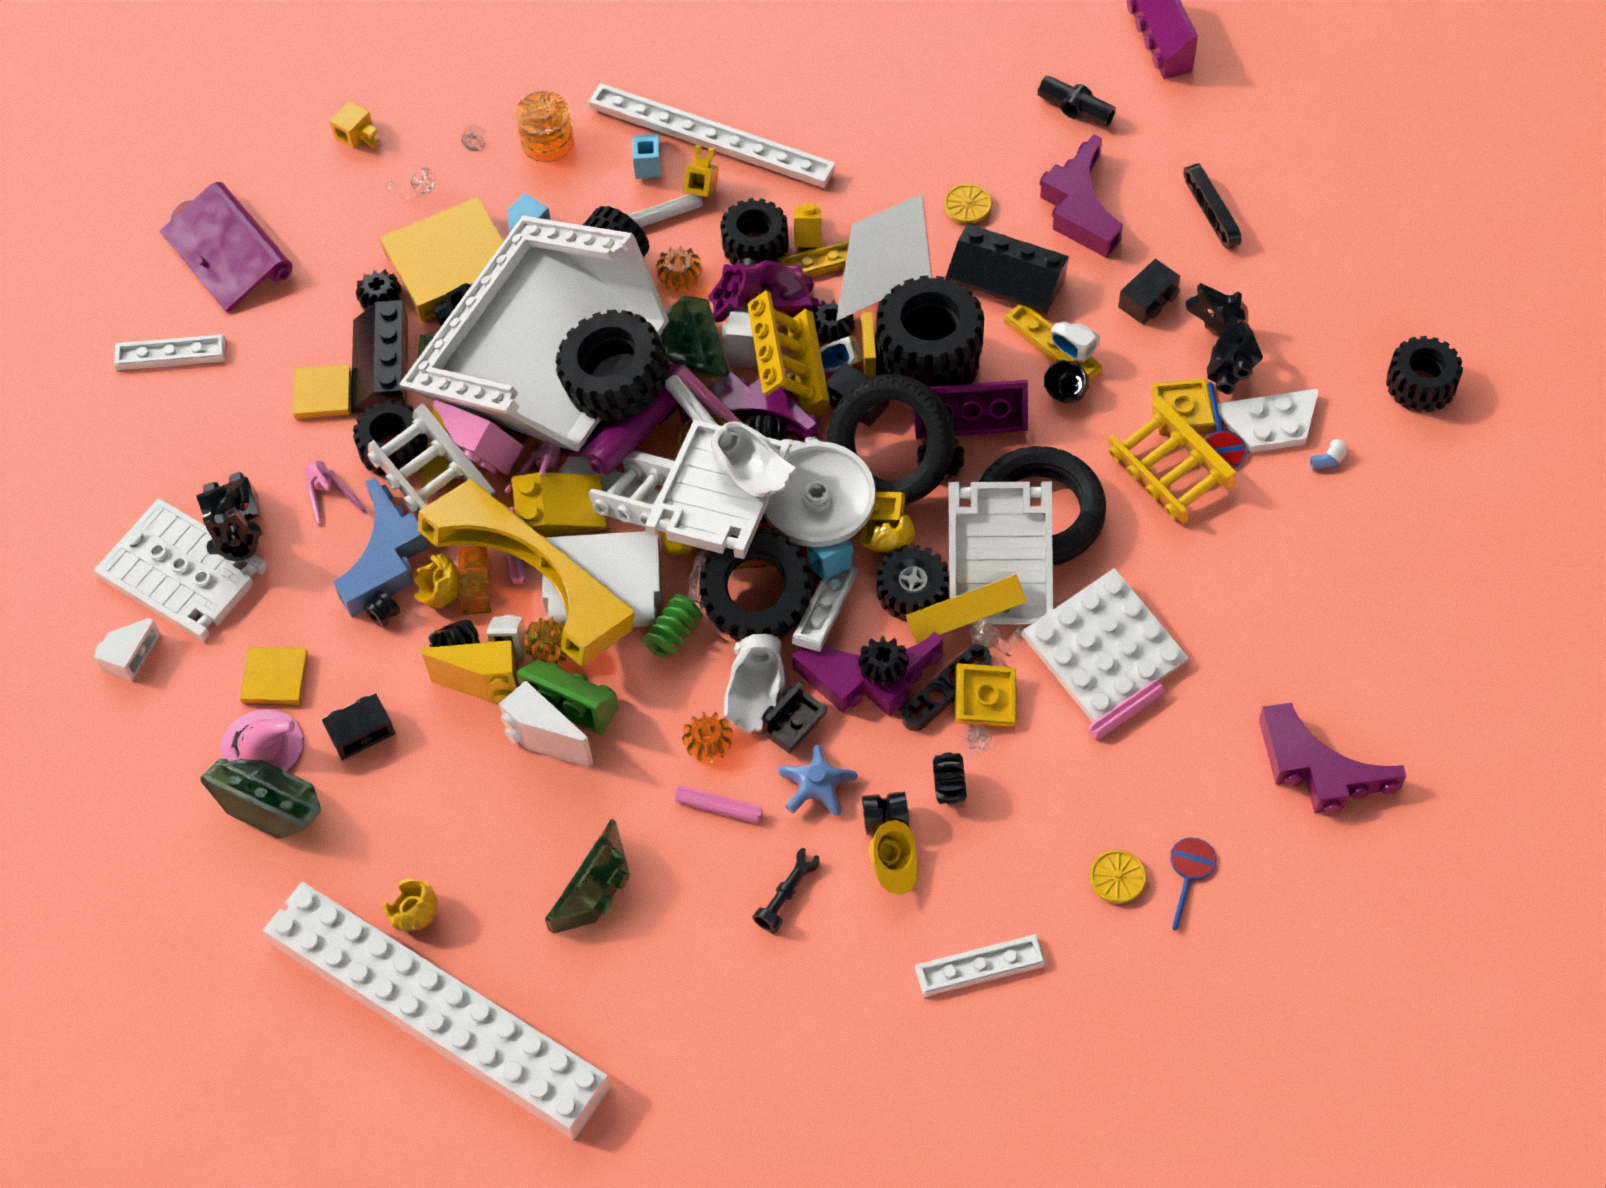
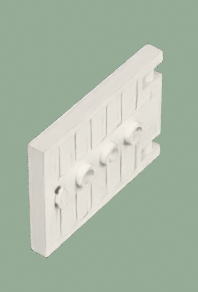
[645,419,790,559]
[948,481,1053,625]
[93,498,268,643]

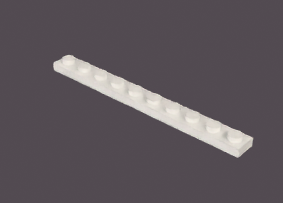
[589,83,835,188]

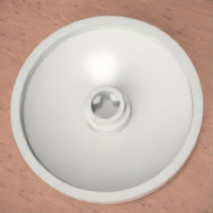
[763,441,875,547]

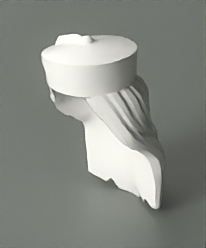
[724,634,786,734]

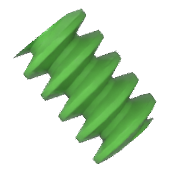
[642,594,704,658]

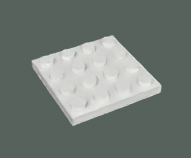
[1021,568,1188,723]

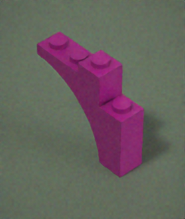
[1039,134,1123,258]
[678,371,820,441]
[792,632,943,716]
[1259,702,1407,814]

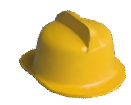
[868,820,918,895]

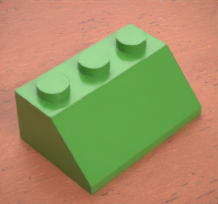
[516,659,619,736]

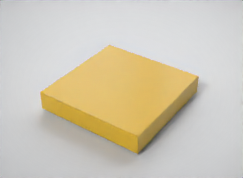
[861,312,876,378]
[293,364,351,419]
[1150,378,1216,435]
[240,647,308,705]
[955,663,1017,727]

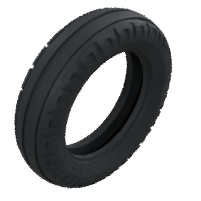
[827,374,955,505]
[979,446,1106,565]

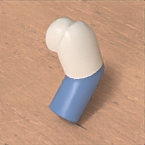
[1310,439,1348,470]

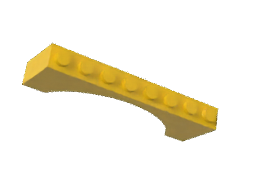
[417,479,635,667]

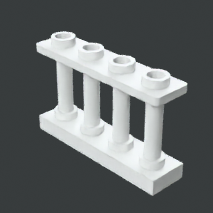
[367,404,495,513]
[588,450,674,532]

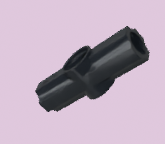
[1037,75,1116,128]

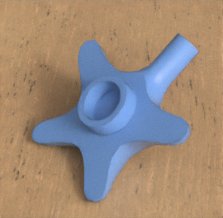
[778,745,858,816]

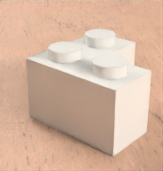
[722,306,758,369]

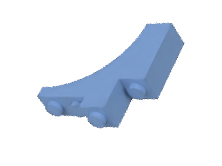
[333,477,429,617]

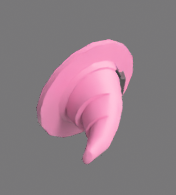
[220,709,304,783]

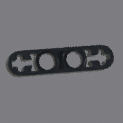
[1183,163,1242,249]
[902,644,991,731]

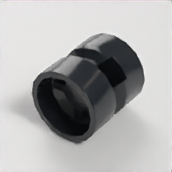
[862,791,910,835]

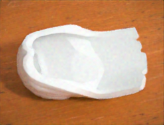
[711,421,796,497]

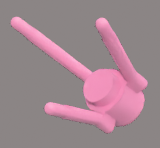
[505,442,561,493]
[304,461,365,525]

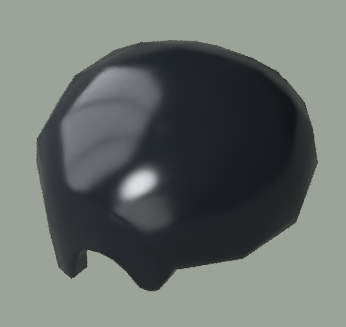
[1044,360,1089,404]

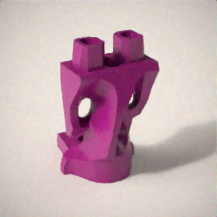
[708,260,820,323]

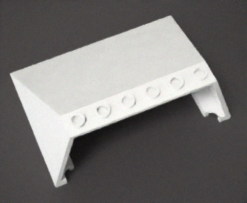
[399,216,669,452]

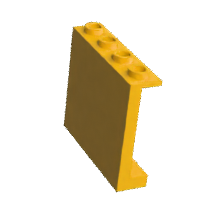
[380,197,504,322]

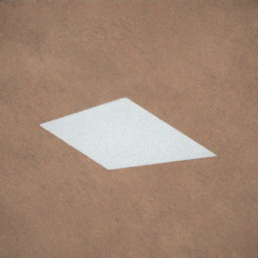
[836,194,931,321]

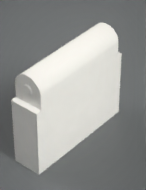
[542,531,662,632]

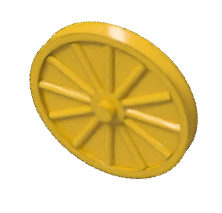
[944,183,992,224]
[1089,850,1146,904]

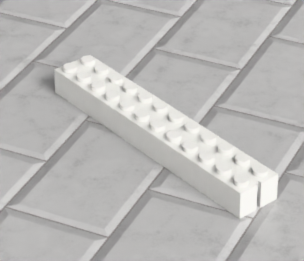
[263,881,611,1141]

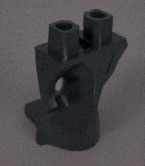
[1185,283,1263,395]
[196,471,263,561]

